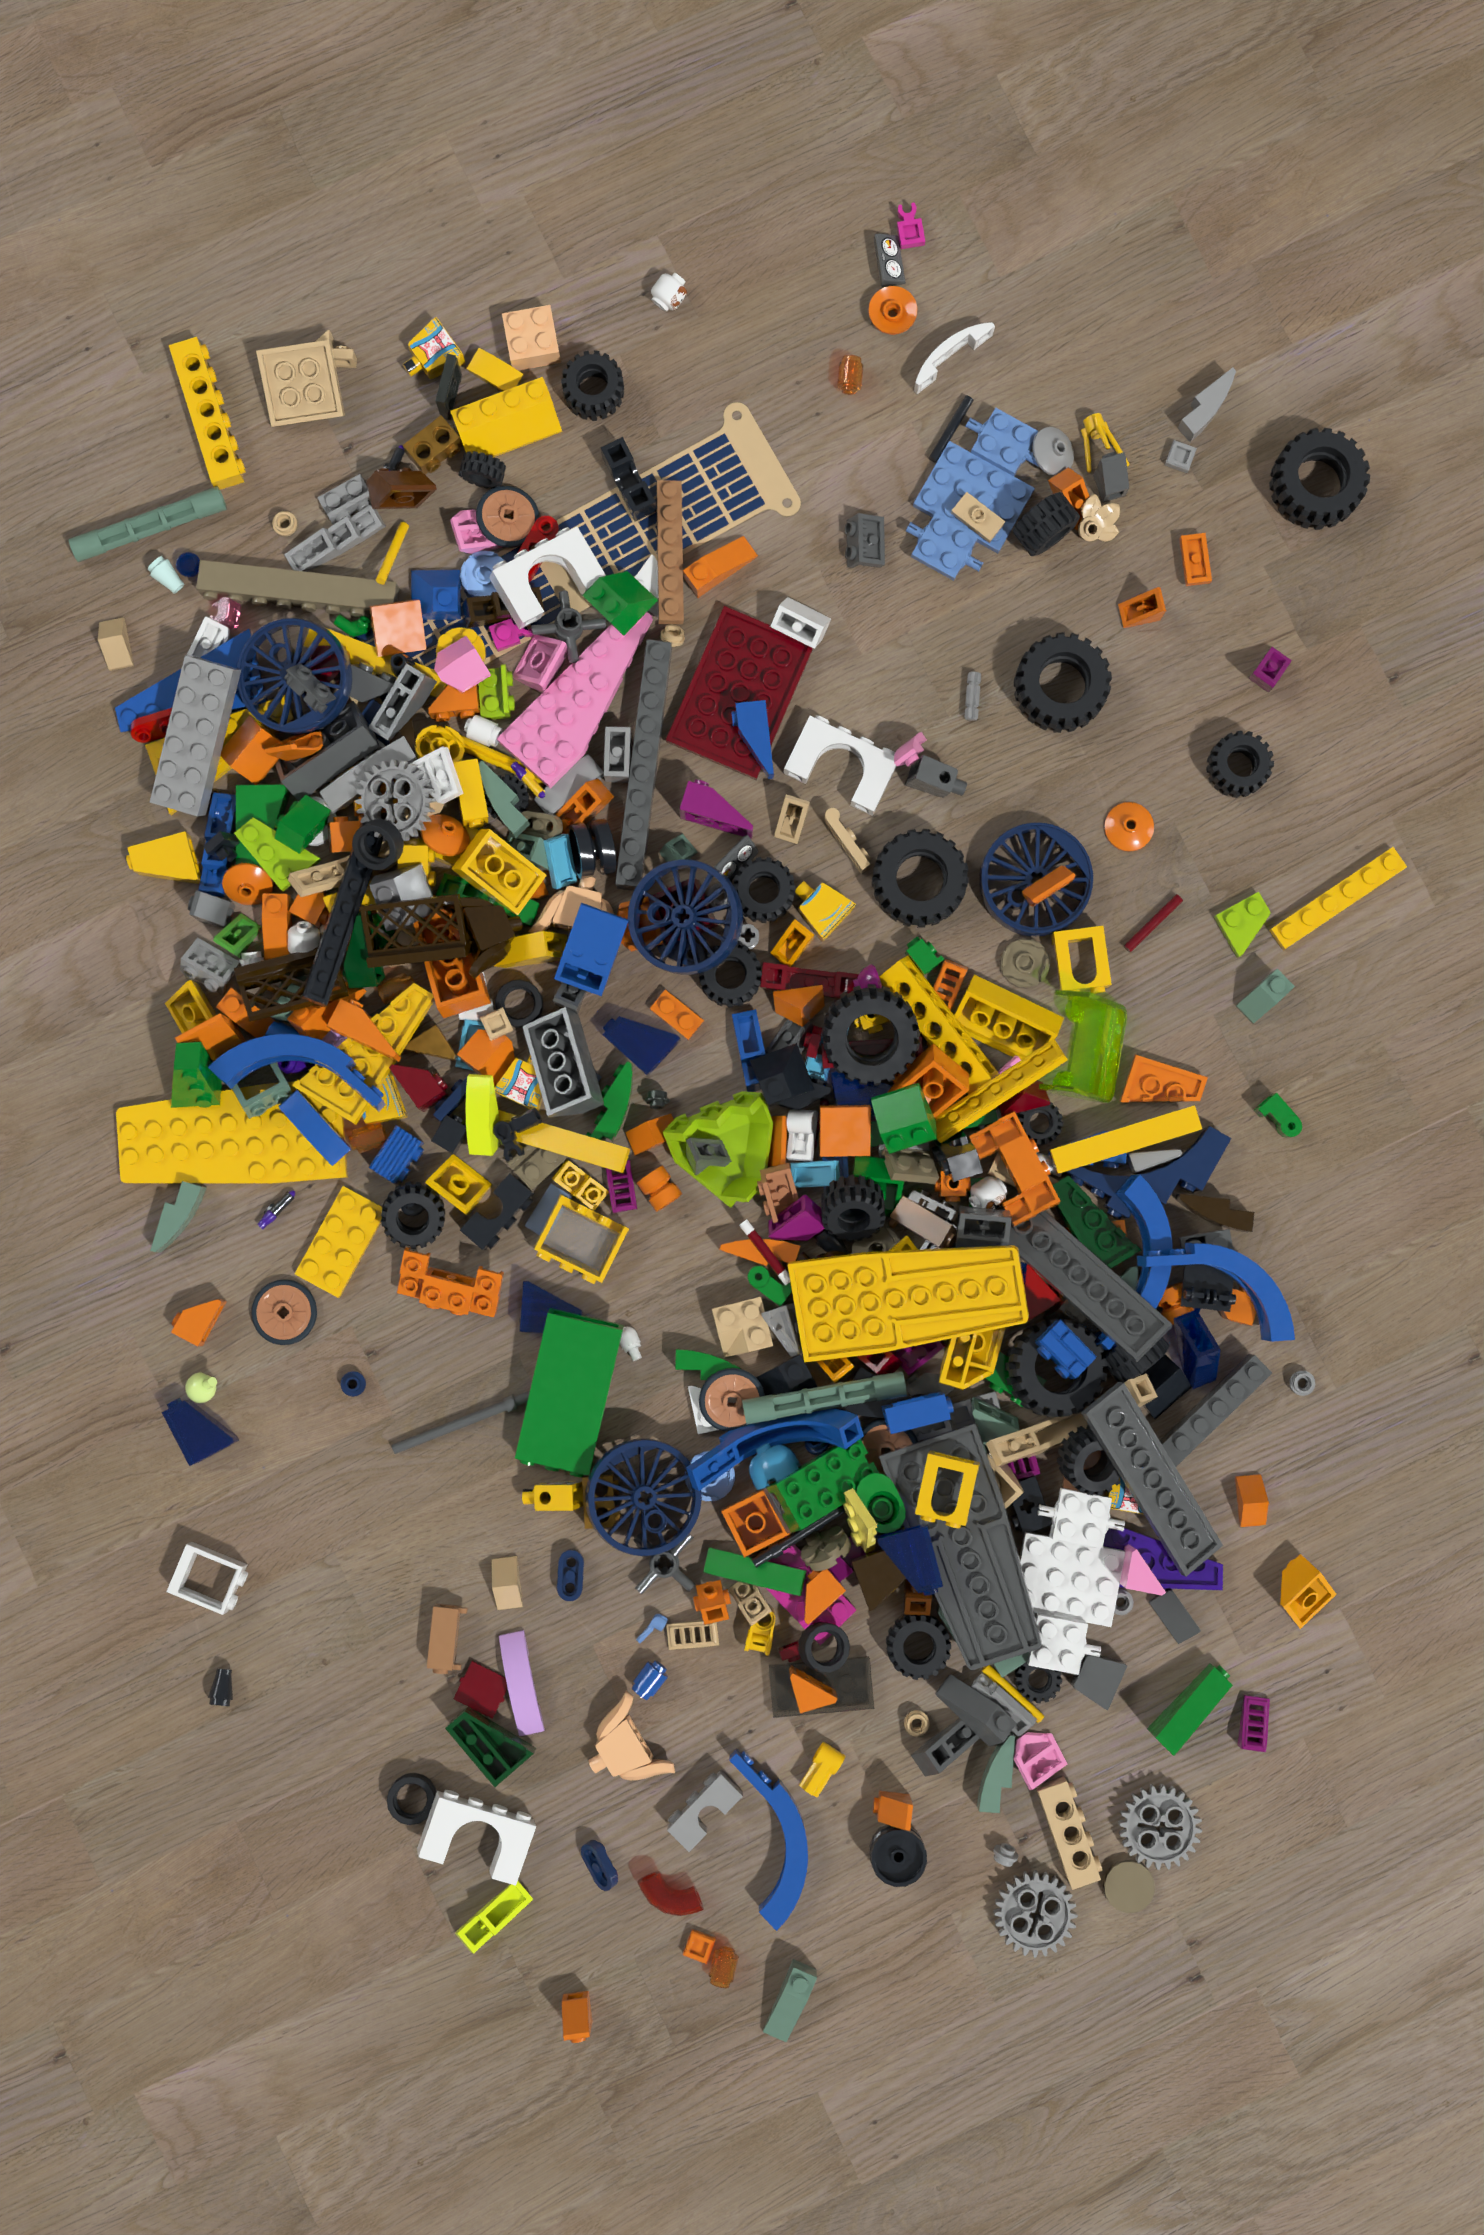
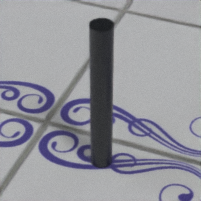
[929,395,974,463]

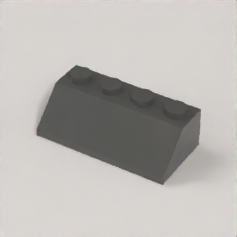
[276,701,379,801]
[522,1007,604,1117]

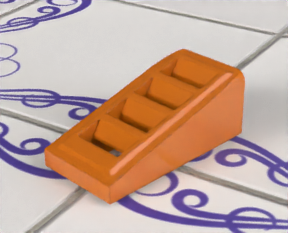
[933,959,968,1011]

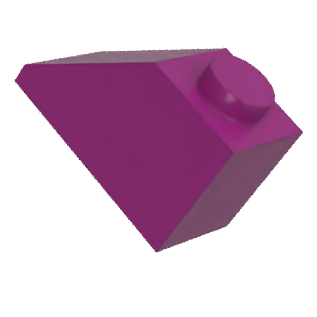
[768,1195,824,1241]

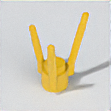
[1081,413,1129,473]

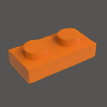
[1179,533,1212,586]
[650,990,704,1041]

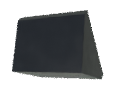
[1137,1354,1193,1419]

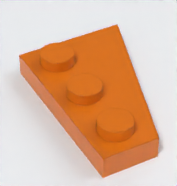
[1120,1054,1208,1102]

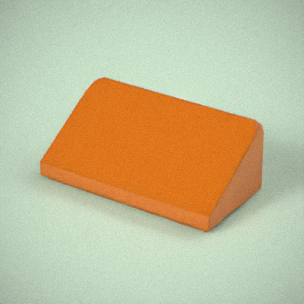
[1022,865,1076,907]
[768,1116,787,1167]

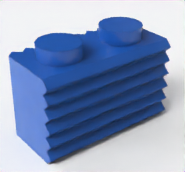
[369,1125,424,1185]

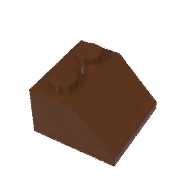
[367,468,437,509]

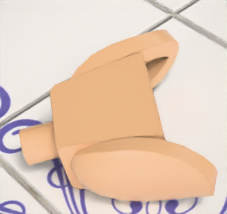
[528,877,619,952]
[588,1690,675,1781]

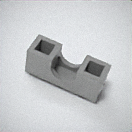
[667,1770,743,1852]

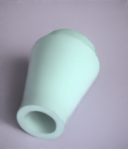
[148,556,184,594]

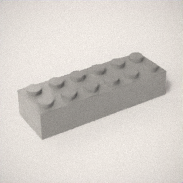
[150,655,241,816]

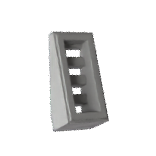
[1126,1149,1182,1173]

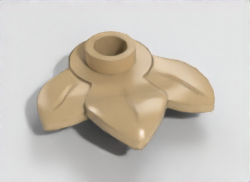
[1078,494,1120,542]

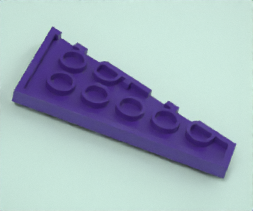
[1103,1528,1223,1590]

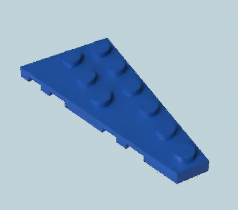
[115,628,267,732]

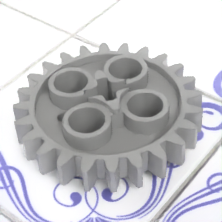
[355,760,436,841]
[1118,1784,1202,1870]
[993,1870,1078,1958]

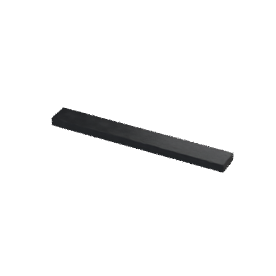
[301,815,383,1007]

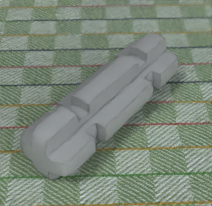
[964,672,981,721]

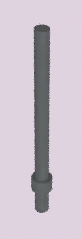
[392,1391,530,1454]

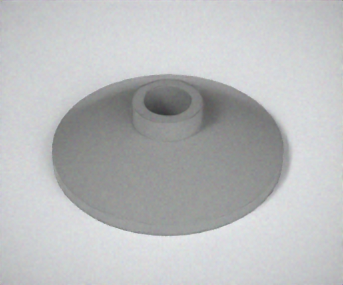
[1032,427,1074,476]

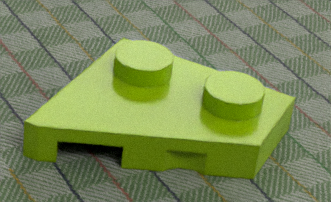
[1214,892,1271,958]

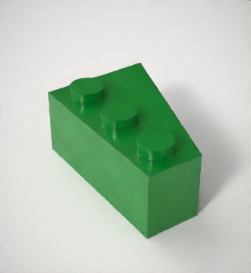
[171,1042,222,1108]

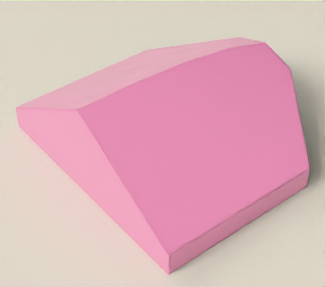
[450,510,502,554]
[434,636,491,693]
[1013,1732,1067,1790]

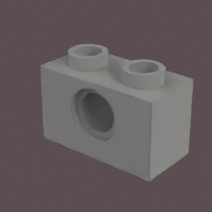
[604,727,632,783]

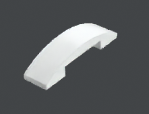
[914,322,995,394]

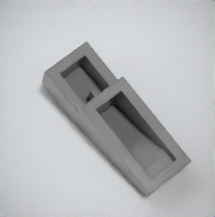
[1178,368,1236,443]

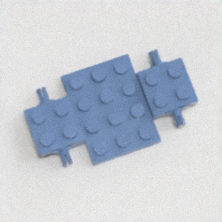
[906,408,1039,581]

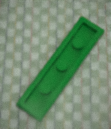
[703,1547,807,1596]

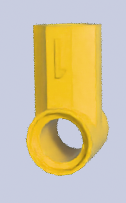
[799,1742,845,1797]

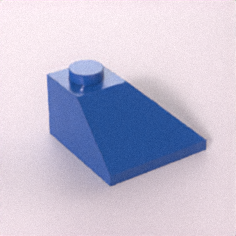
[411,570,461,620]

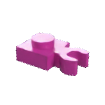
[897,202,925,249]
[489,618,533,652]

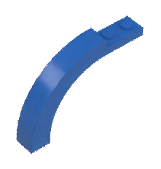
[208,1034,386,1112]
[1095,1174,1173,1350]
[1137,1243,1295,1342]
[686,1408,864,1491]
[729,1749,808,1931]

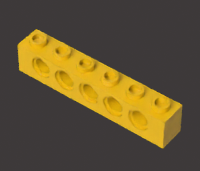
[169,337,246,490]
[879,956,999,1095]

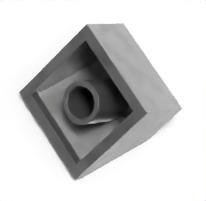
[369,863,437,932]

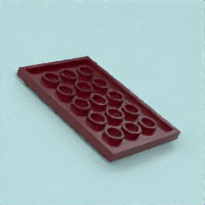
[666,606,814,780]

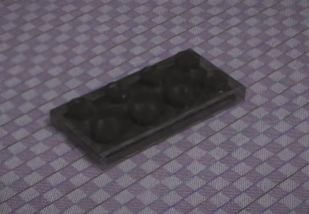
[769,1656,874,1718]

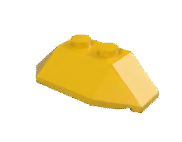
[939,1327,1006,1390]

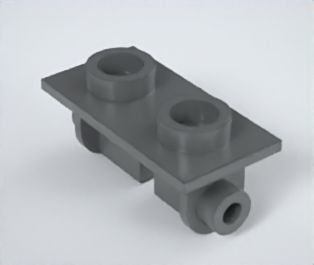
[284,663,336,713]

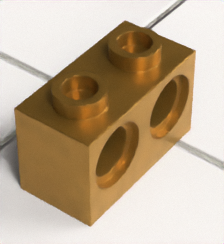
[403,415,462,475]
[582,1474,621,1529]

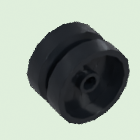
[568,818,616,879]
[869,1824,927,1887]

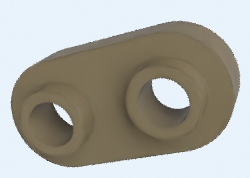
[521,811,563,839]

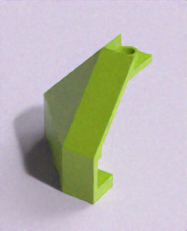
[663,1091,773,1208]

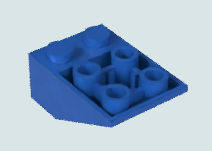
[554,903,629,996]

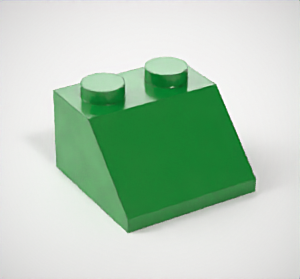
[582,571,658,636]
[871,1083,937,1154]
[852,1156,904,1217]

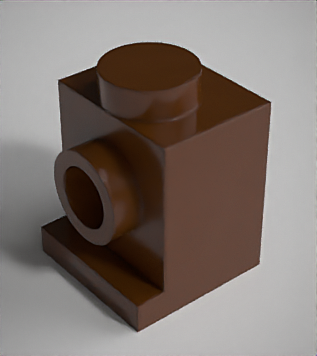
[904,1574,932,1616]

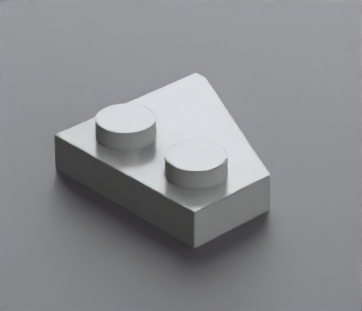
[761,1303,803,1357]

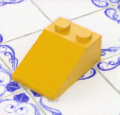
[451,829,547,915]

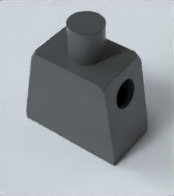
[905,755,967,798]
[1070,1654,1127,1710]

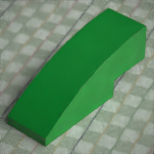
[675,1349,743,1380]

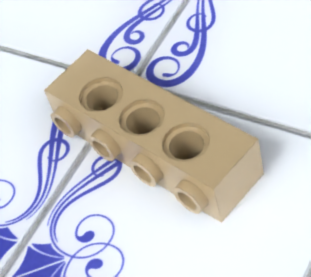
[1036,1776,1103,1890]

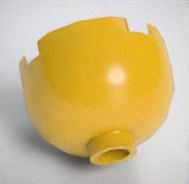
[415,725,465,762]

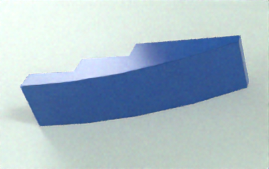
[198,792,236,897]

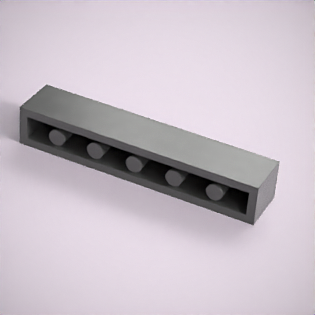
[1159,1354,1272,1467]

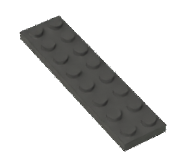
[1004,1209,1172,1363]
[1081,1382,1223,1576]

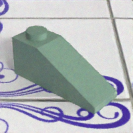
[763,1959,817,2042]

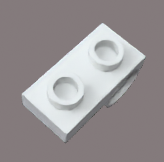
[786,1109,818,1162]

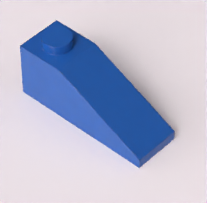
[731,700,774,779]

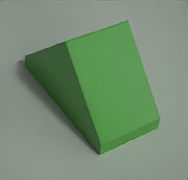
[213,913,262,959]

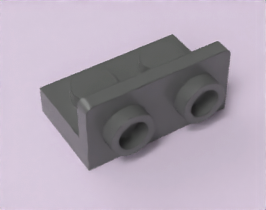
[845,513,885,568]

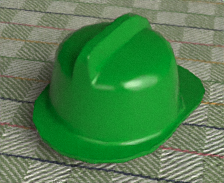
[856,1473,906,1533]

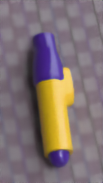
[511,762,545,798]

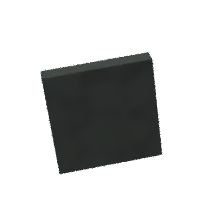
[435,354,462,420]

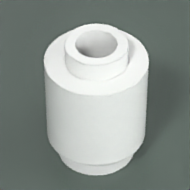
[464,715,503,747]

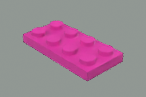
[766,1536,857,1645]

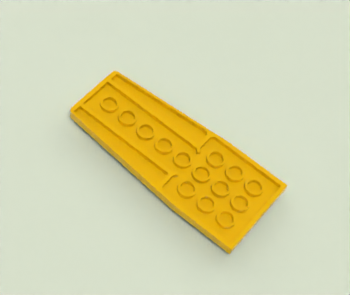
[116,1081,348,1184]
[787,1245,1029,1362]

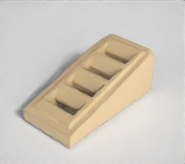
[666,1619,719,1650]

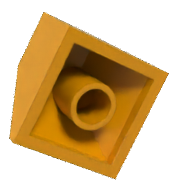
[1280,1554,1337,1629]

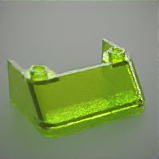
[1039,990,1127,1103]

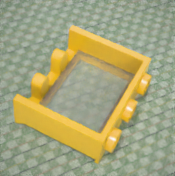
[533,1194,629,1284]

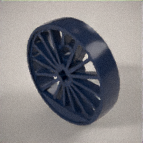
[237,618,352,734]
[979,823,1093,937]
[628,859,743,975]
[585,1439,702,1556]

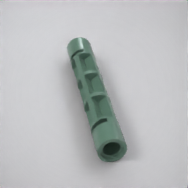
[68,486,227,562]
[742,1371,907,1425]

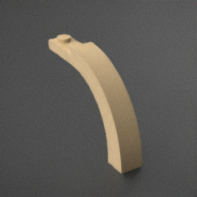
[288,794,444,897]
[986,1374,1158,1467]

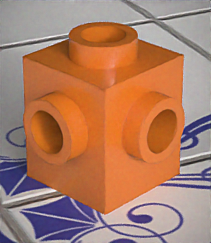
[934,1171,971,1202]
[693,1580,731,1625]

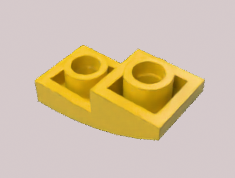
[466,348,523,392]
[552,1159,609,1211]

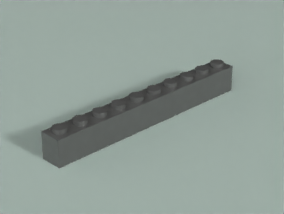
[615,640,672,891]

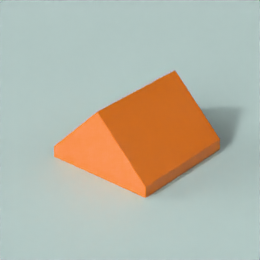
[221,715,281,785]
[789,1665,838,1713]

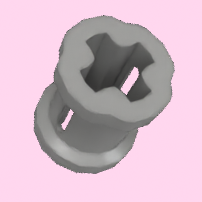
[737,924,759,949]

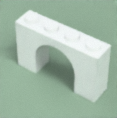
[489,527,606,630]
[784,716,896,816]
[417,1790,536,1885]

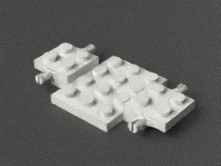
[1019,1488,1125,1675]

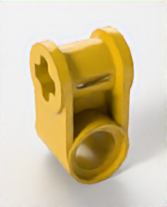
[744,1605,775,1656]

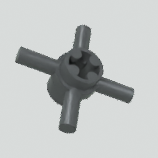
[531,590,606,663]
[633,1533,696,1594]

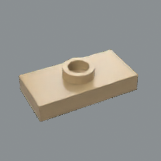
[951,492,1005,543]

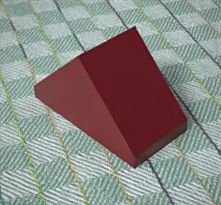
[998,1080,1050,1117]

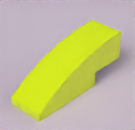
[466,1074,500,1156]
[455,1881,533,1954]

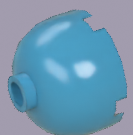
[749,1443,801,1490]

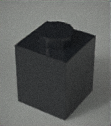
[431,1114,467,1155]

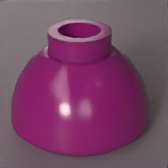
[853,964,882,988]

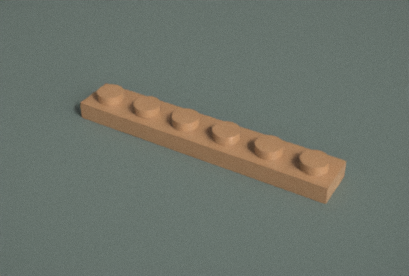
[656,480,684,624]

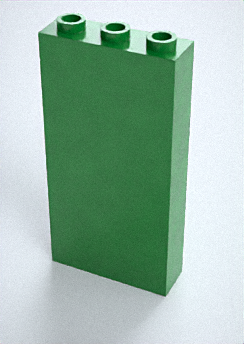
[515,1308,624,1477]

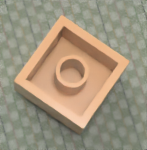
[502,305,561,371]

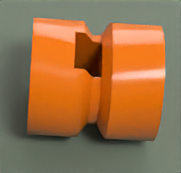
[637,1165,683,1212]
[1157,1282,1196,1325]

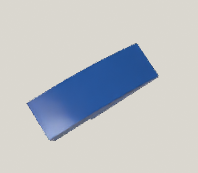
[732,1009,766,1092]
[278,1090,351,1166]

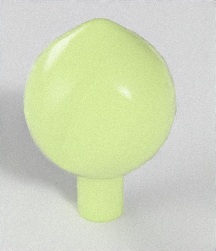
[185,1372,217,1403]

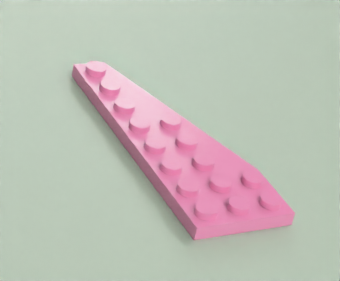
[497,612,653,789]

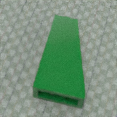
[236,784,290,868]
[1147,1663,1233,1756]

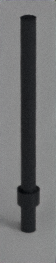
[751,1505,846,1568]

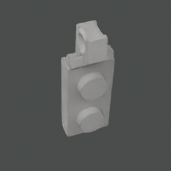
[971,1673,1037,1736]

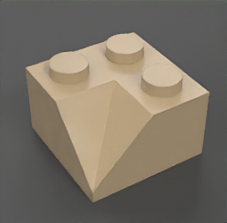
[712,1297,773,1357]

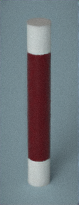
[739,1220,790,1285]

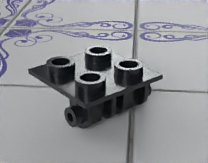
[1180,1264,1236,1312]

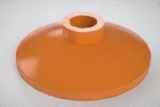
[869,286,918,335]
[1104,802,1154,852]
[421,814,470,856]
[222,863,273,905]

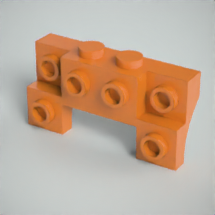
[968,1111,1060,1227]
[397,1247,504,1318]

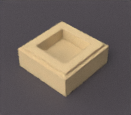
[480,1007,514,1041]

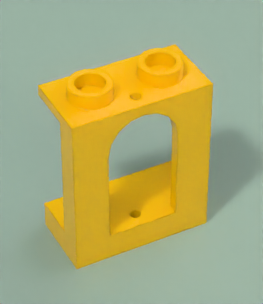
[1051,926,1112,997]
[915,1450,980,1528]

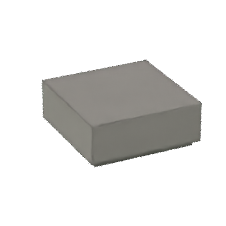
[1164,440,1197,473]

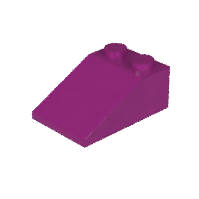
[680,779,753,840]

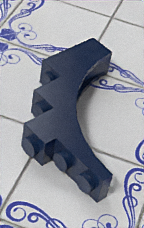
[1065,1126,1232,1220]

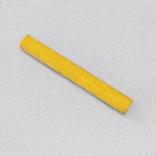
[376,522,409,585]
[982,1665,1044,1723]

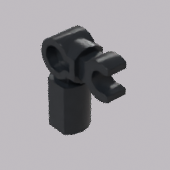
[493,1108,542,1161]

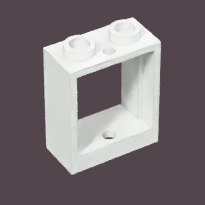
[167,1542,248,1615]

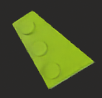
[234,817,321,892]

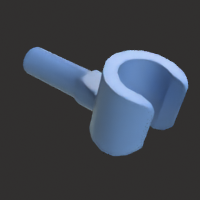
[636,1614,668,1643]

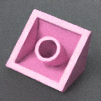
[513,635,568,693]
[1120,1544,1166,1595]

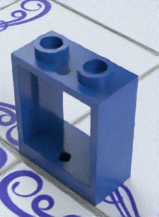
[881,1391,954,1434]

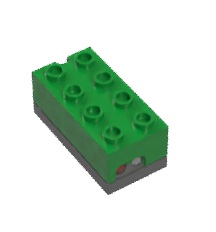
[763,1439,879,1534]

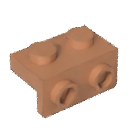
[757,1163,799,1223]

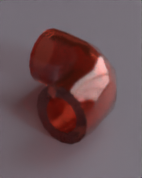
[637,1871,704,1916]

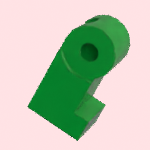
[1253,1093,1302,1138]
[748,1266,792,1307]

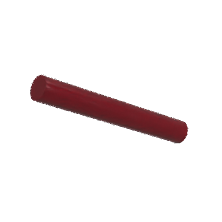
[1124,894,1183,953]

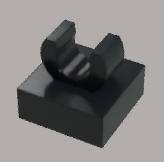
[203,831,240,862]

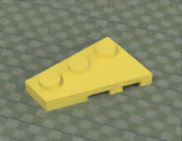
[843,1488,877,1554]

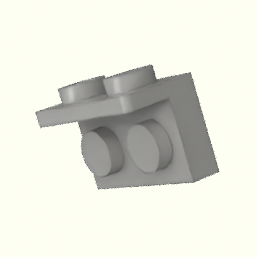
[318,474,371,525]
[180,937,240,995]

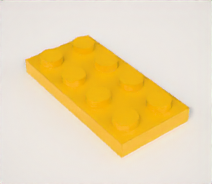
[295,1186,383,1298]

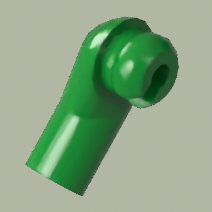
[334,614,371,637]

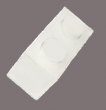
[770,597,831,649]

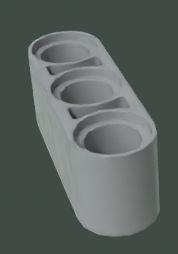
[534,754,604,815]

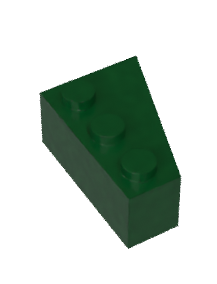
[445,1707,536,1787]

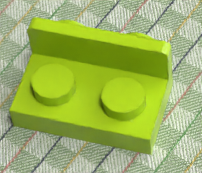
[478,664,515,720]

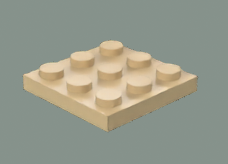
[256,339,345,427]

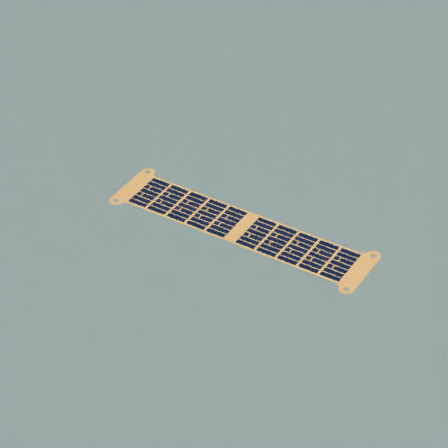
[327,402,801,713]

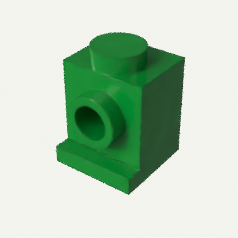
[905,936,944,976]

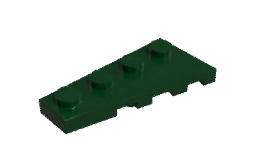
[1053,1176,1141,1269]

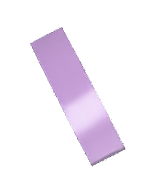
[499,1630,545,1736]

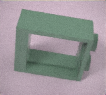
[232,1063,293,1119]

